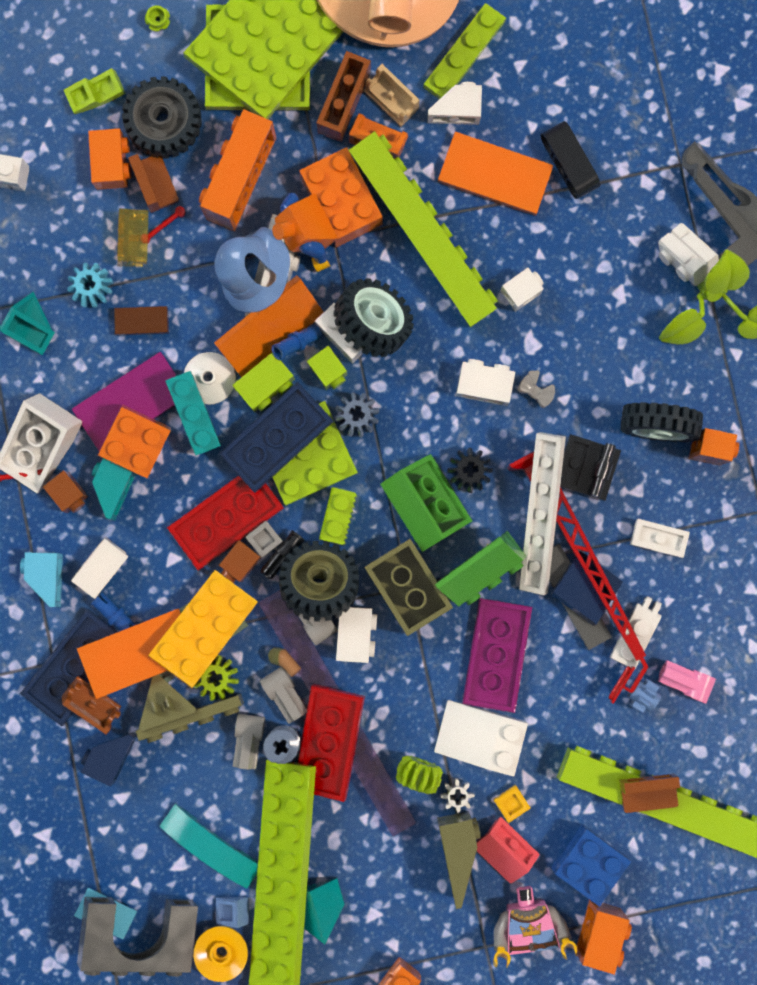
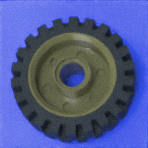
[279,541,359,622]

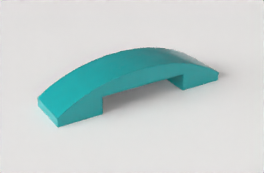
[160,803,258,889]

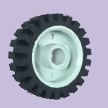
[333,278,414,357]
[620,402,703,442]

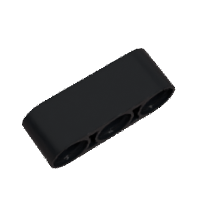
[540,121,601,199]

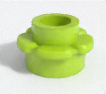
[145,5,170,32]

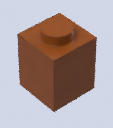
[43,470,89,513]
[219,540,261,583]

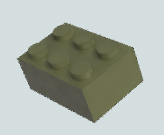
[365,539,453,636]

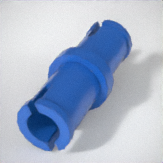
[271,324,322,360]
[91,592,136,631]

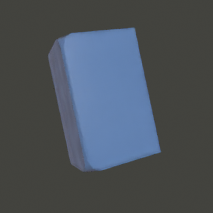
[216,897,249,928]

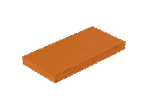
[438,131,554,216]
[214,275,324,377]
[77,608,181,699]

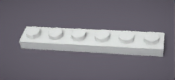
[519,432,566,595]

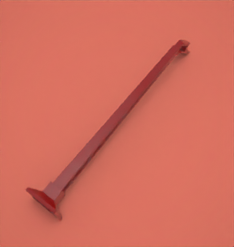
[507,452,648,704]

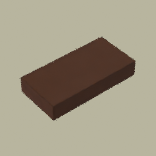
[114,306,169,336]

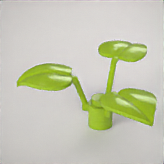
[659,249,757,344]

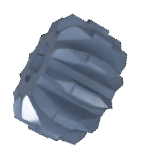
[335,392,379,438]

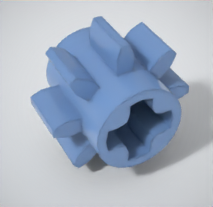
[627,679,661,713]

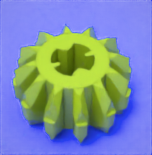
[194,655,239,701]
[396,756,443,794]

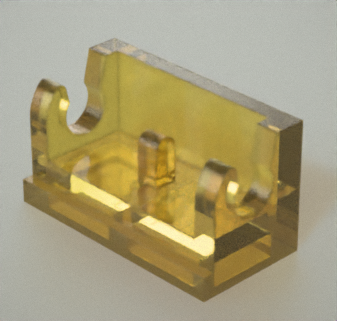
[117,208,148,267]

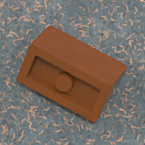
[128,154,179,213]
[620,773,680,813]

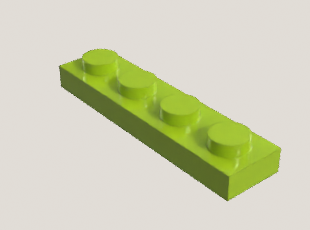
[423,3,506,99]

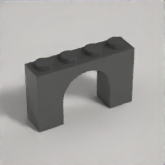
[77,897,198,977]

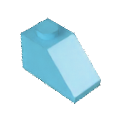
[20,552,63,607]

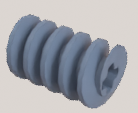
[263,725,301,764]

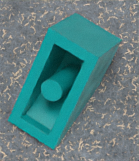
[92,458,136,521]

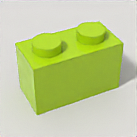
[232,353,295,413]

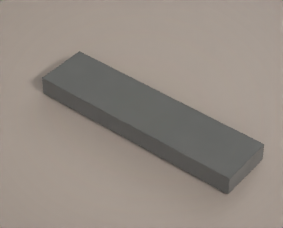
[549,544,612,650]

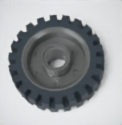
[122,76,202,159]

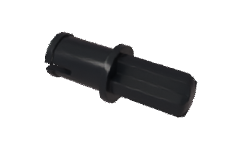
[261,530,305,579]

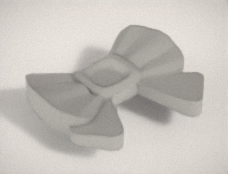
[518,370,555,408]

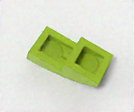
[64,68,126,114]

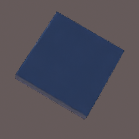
[551,551,623,626]

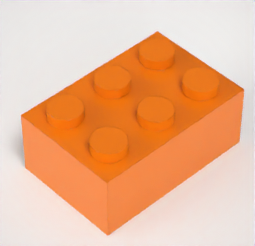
[299,147,383,248]

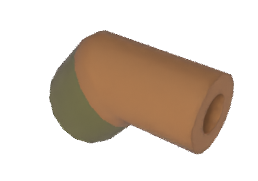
[268,647,301,677]

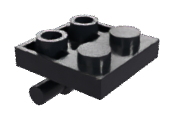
[560,434,621,501]

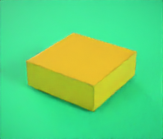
[493,785,531,823]

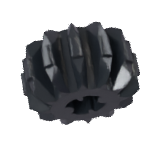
[447,448,493,493]

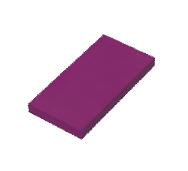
[72,352,177,452]
[462,598,532,713]

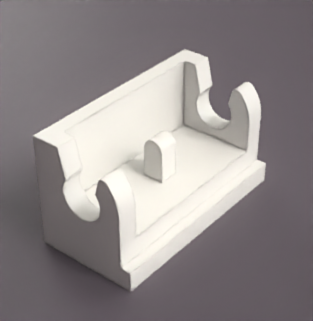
[71,536,128,599]

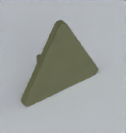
[139,675,197,732]

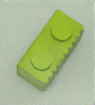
[319,487,357,546]

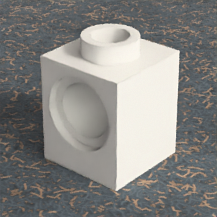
[500,268,544,312]

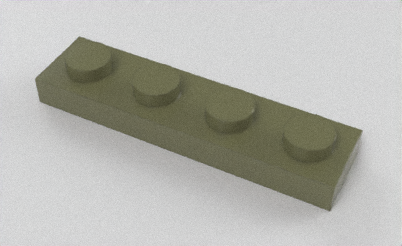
[136,693,244,743]

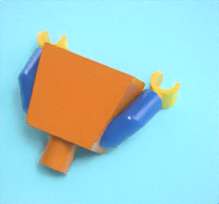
[272,193,338,272]

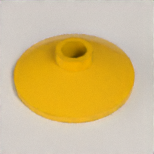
[193,926,248,982]

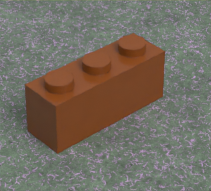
[316,51,371,142]

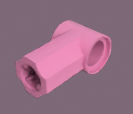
[658,660,716,704]

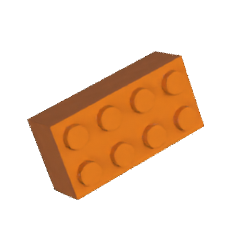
[199,109,276,232]

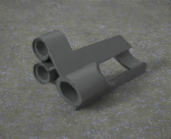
[682,141,757,266]

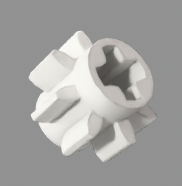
[440,778,475,813]

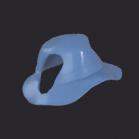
[214,226,290,312]

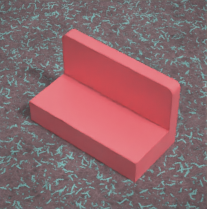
[476,817,540,883]

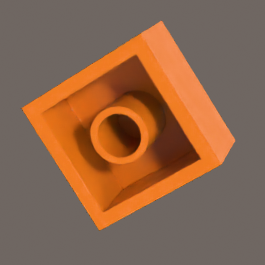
[98,405,171,478]
[576,899,632,975]

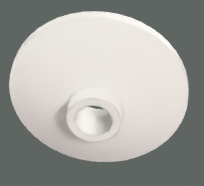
[184,352,236,405]

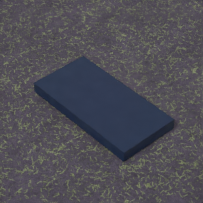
[219,382,334,493]
[20,609,118,726]

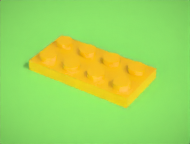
[148,570,258,689]

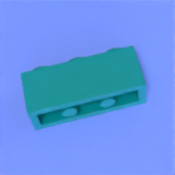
[165,370,221,456]

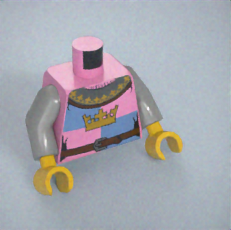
[493,886,578,968]

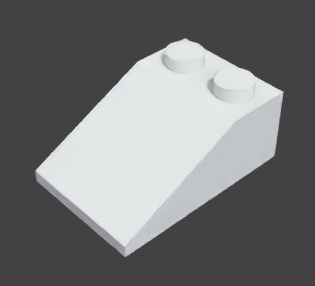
[0,393,83,494]
[434,700,528,776]

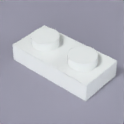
[630,519,690,558]

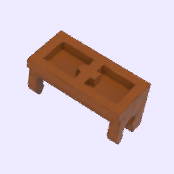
[61,676,121,735]

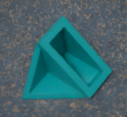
[0,291,55,355]
[304,877,345,945]

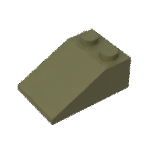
[437,811,481,909]

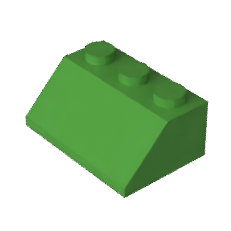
[380,454,472,552]
[435,531,527,606]

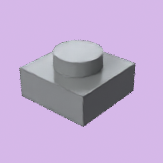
[246,521,283,558]

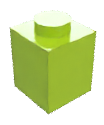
[307,346,348,390]

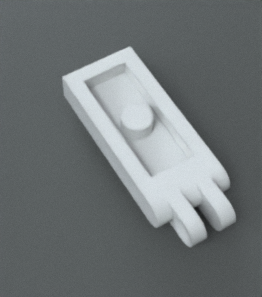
[610,596,662,669]

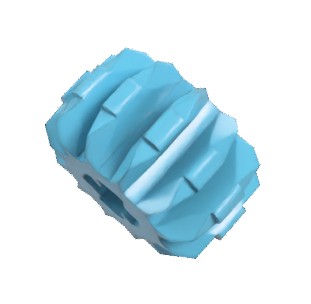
[67,263,113,308]

